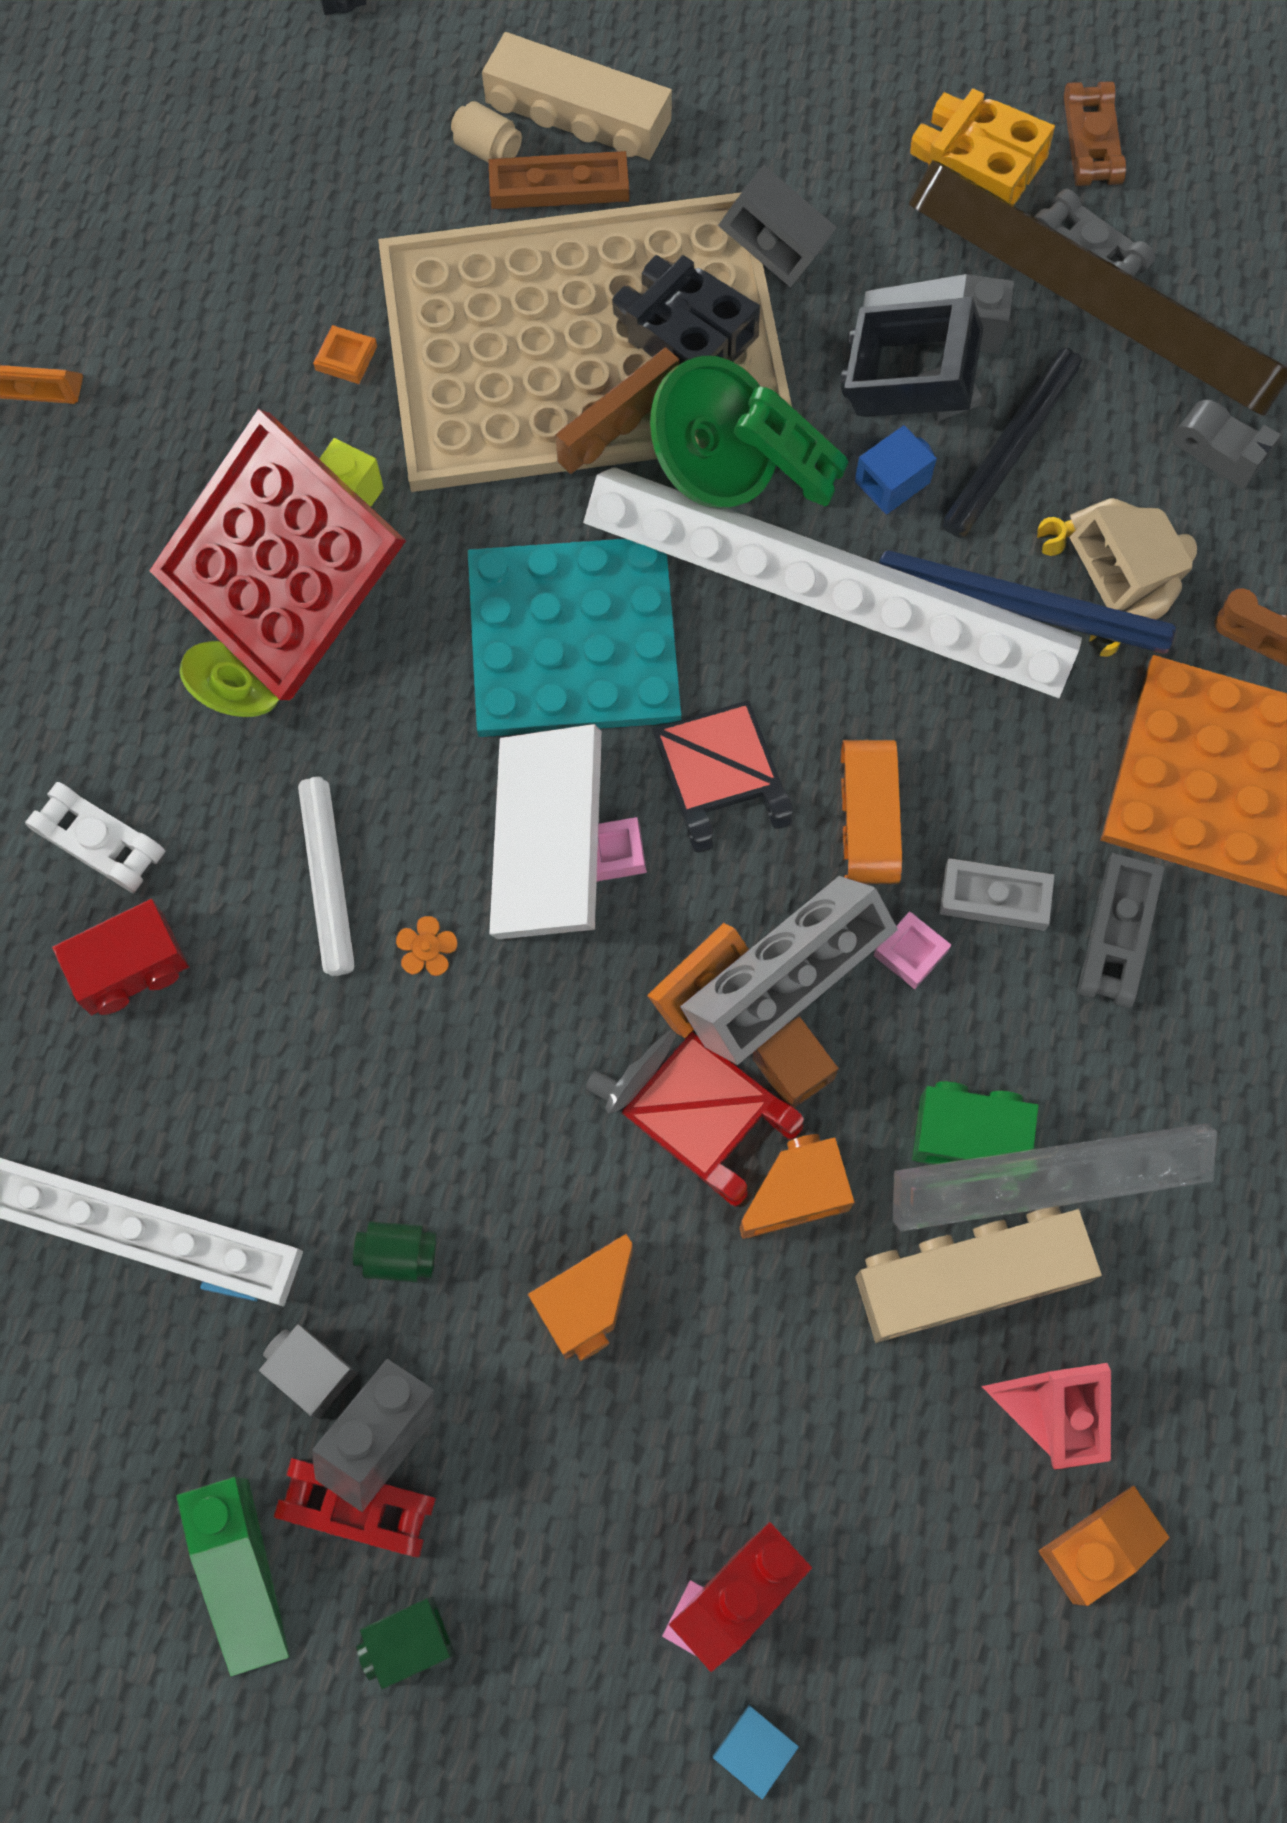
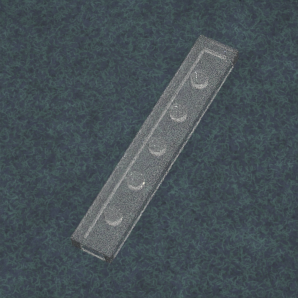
[893,1123,1217,1231]

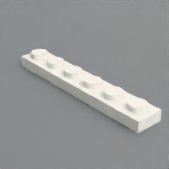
[0,1158,303,1307]

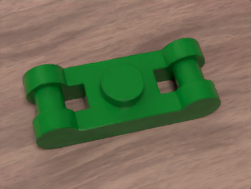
[734,386,849,506]

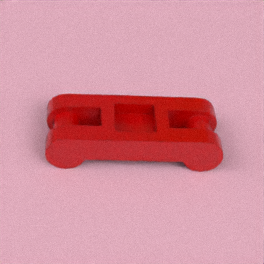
[273,1458,436,1558]

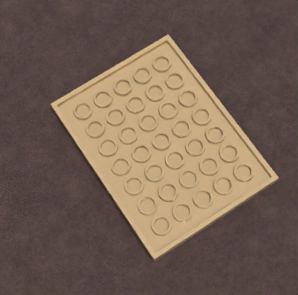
[378,192,792,492]

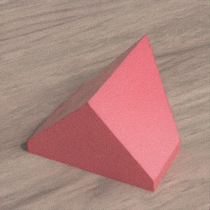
[982,1363,1111,1470]

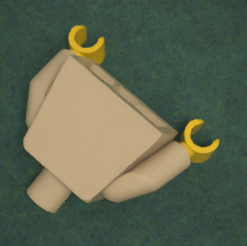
[1037,498,1197,657]

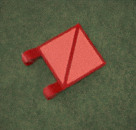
[622,1032,804,1207]

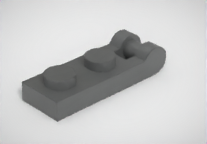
[1076,853,1165,1009]

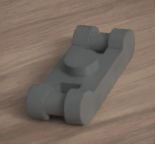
[1034,189,1155,277]

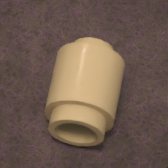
[451,101,522,163]

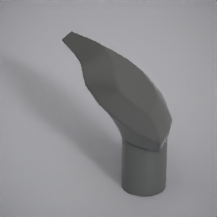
[586,1030,676,1114]

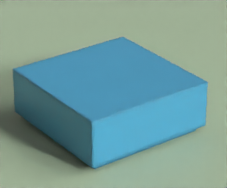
[713,1705,799,1799]

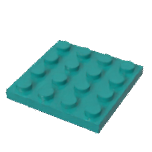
[468,539,681,737]

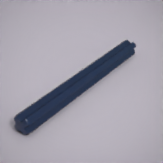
[879,550,1176,654]

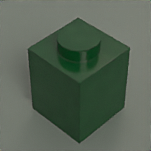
[356,1596,456,1690]

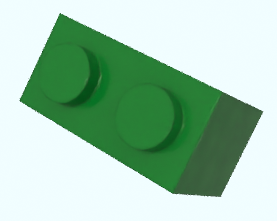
[912,1081,1038,1180]

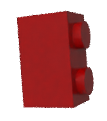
[52,898,189,1016]
[668,1522,812,1672]

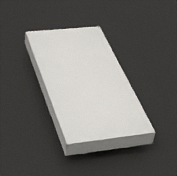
[489,724,602,939]

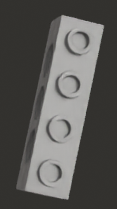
[680,876,898,1065]

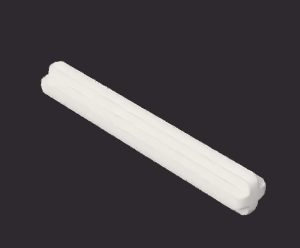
[298,777,355,976]

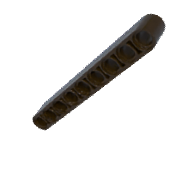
[909,159,1287,416]

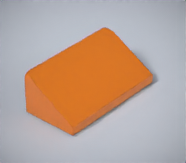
[0,365,83,404]

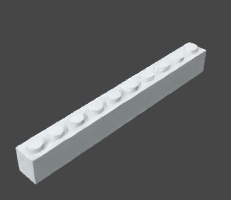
[583,467,1082,698]

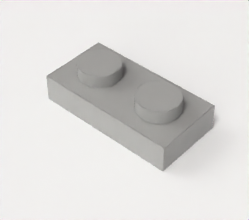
[939,858,1054,931]

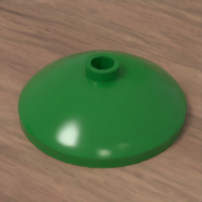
[650,356,776,509]

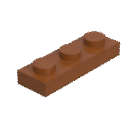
[488,151,629,209]
[555,347,679,474]

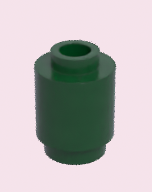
[353,1221,437,1283]

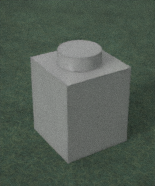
[259,1324,358,1419]

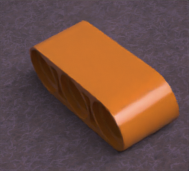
[841,740,902,884]

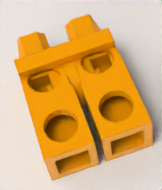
[910,88,1055,205]

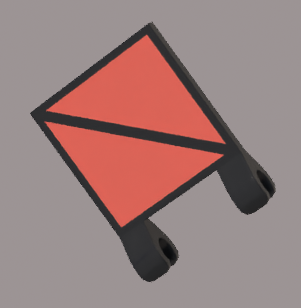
[652,700,793,853]

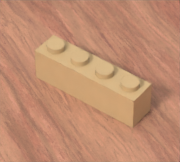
[482,32,672,160]
[855,1205,1102,1343]

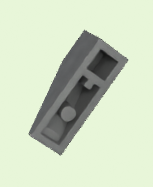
[863,274,1014,354]

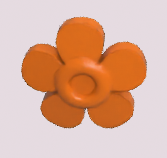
[396,916,458,976]

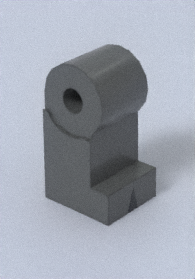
[1173,400,1281,490]

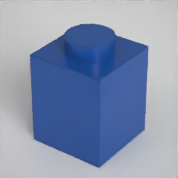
[855,425,937,515]

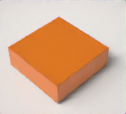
[313,325,377,384]

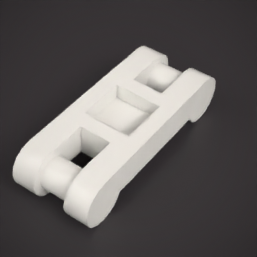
[25,782,166,893]

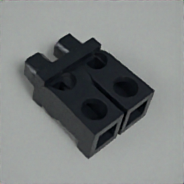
[612,255,760,364]

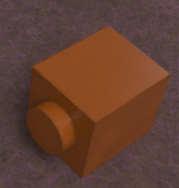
[752,1016,839,1108]

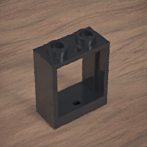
[841,297,984,417]

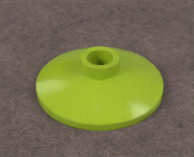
[180,641,279,717]

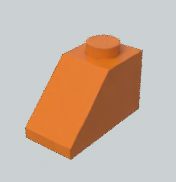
[740,1134,855,1239]
[528,1234,633,1361]
[1038,1486,1170,1606]

